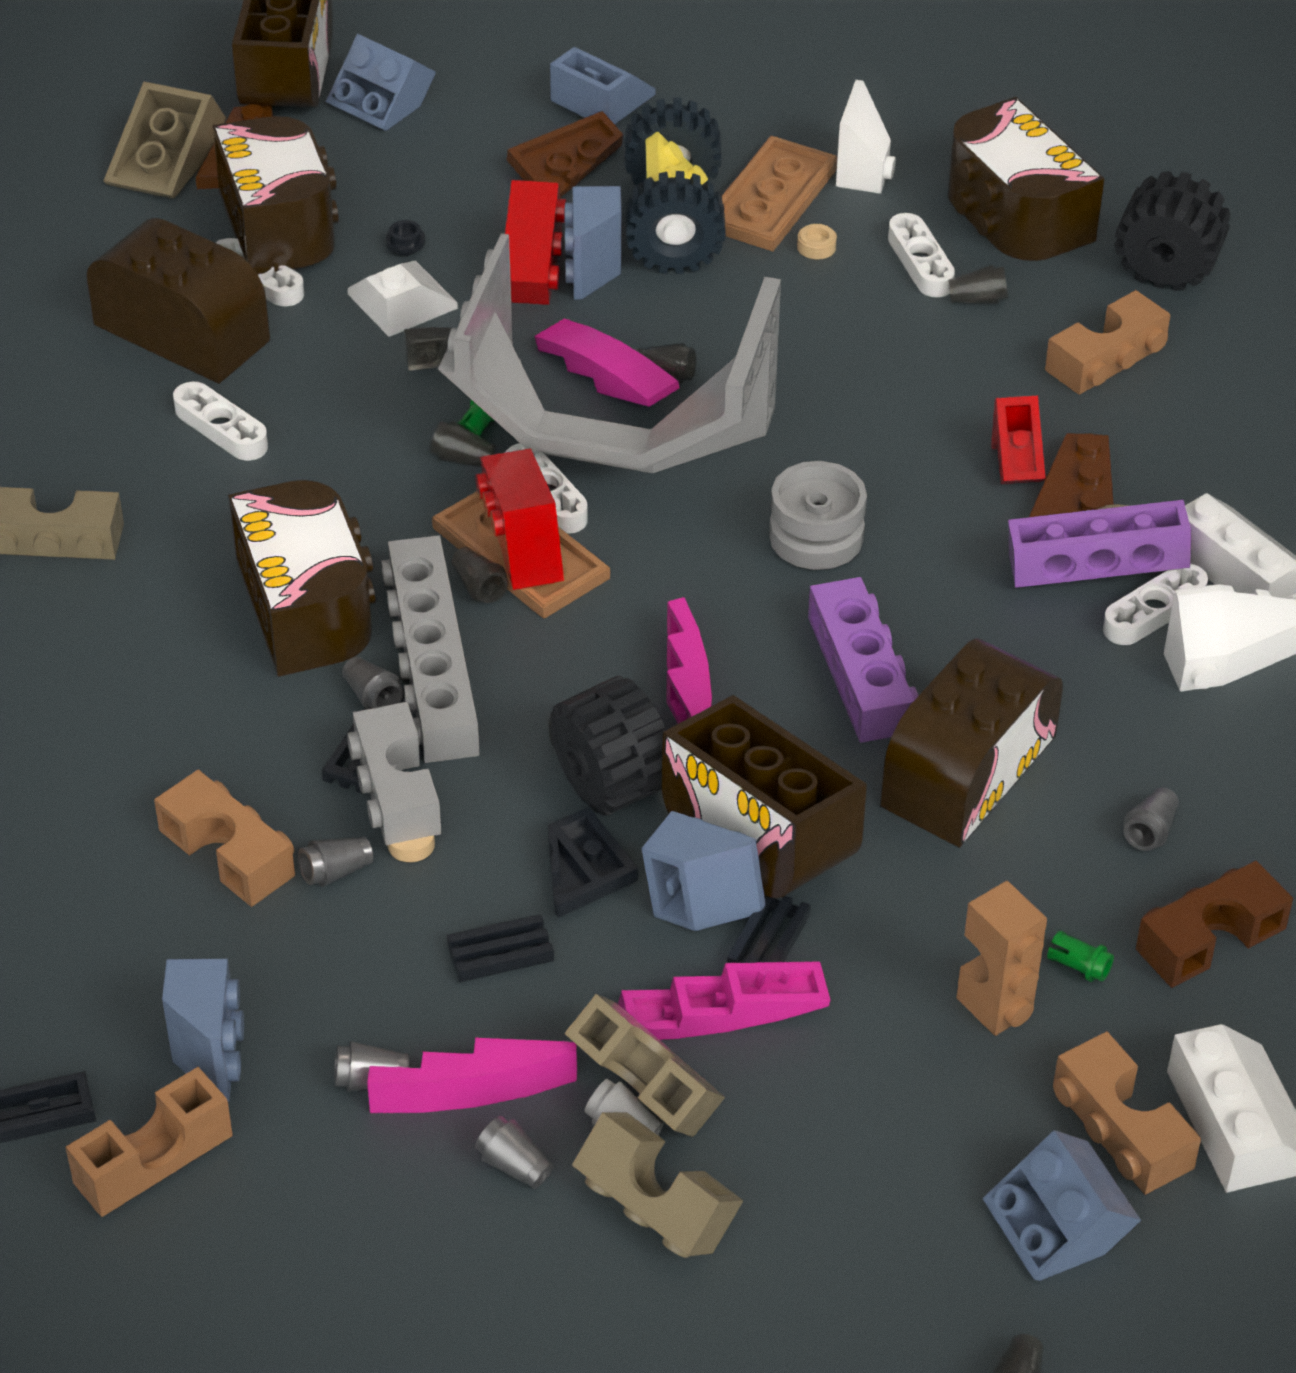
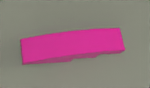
[534,319,680,407]
[666,597,712,724]
[618,962,831,1040]
[367,1038,577,1113]

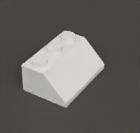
[1185,493,1296,598]
[1167,1024,1296,1193]

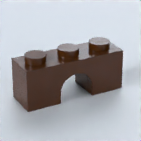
[1135,860,1293,988]

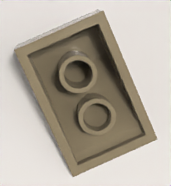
[104,81,226,199]

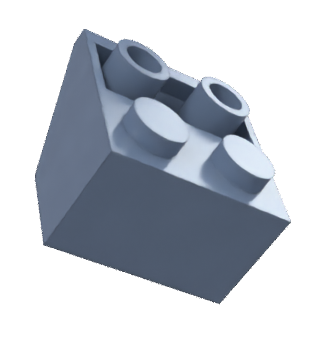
[326,34,436,131]
[550,47,655,124]
[565,186,621,299]
[641,811,766,931]
[162,959,244,1102]
[982,1130,1141,1281]

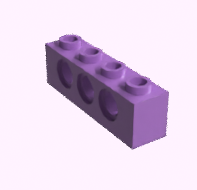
[1008,500,1191,588]
[808,577,918,743]

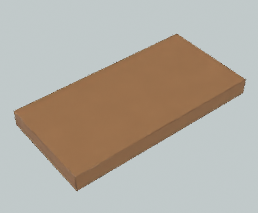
[722,136,838,252]
[432,491,610,619]

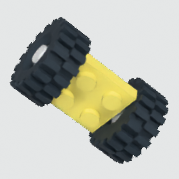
[624,97,726,274]

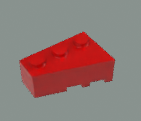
[505,180,567,305]
[475,448,564,590]

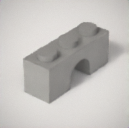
[347,702,441,845]

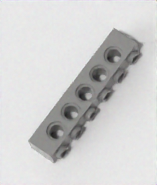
[381,535,479,763]

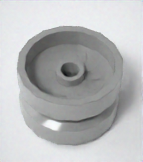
[769,461,867,570]

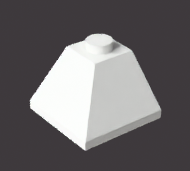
[836,80,896,194]
[348,261,458,337]

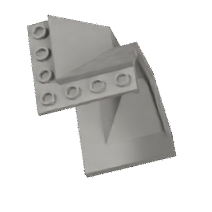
[438,233,781,473]

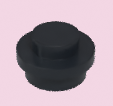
[386,220,425,256]

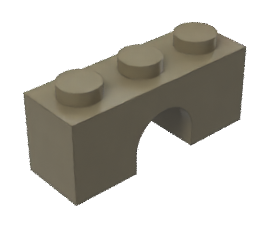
[0,487,124,560]
[564,994,725,1137]
[572,1112,743,1258]

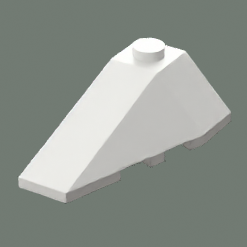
[1164,584,1296,692]

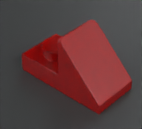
[991,395,1046,484]

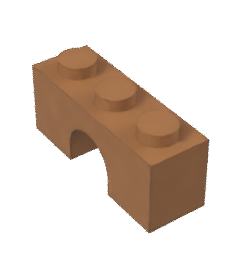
[1045,290,1171,395]
[154,769,295,907]
[956,881,1047,1036]
[1053,1031,1201,1195]
[66,1067,233,1217]

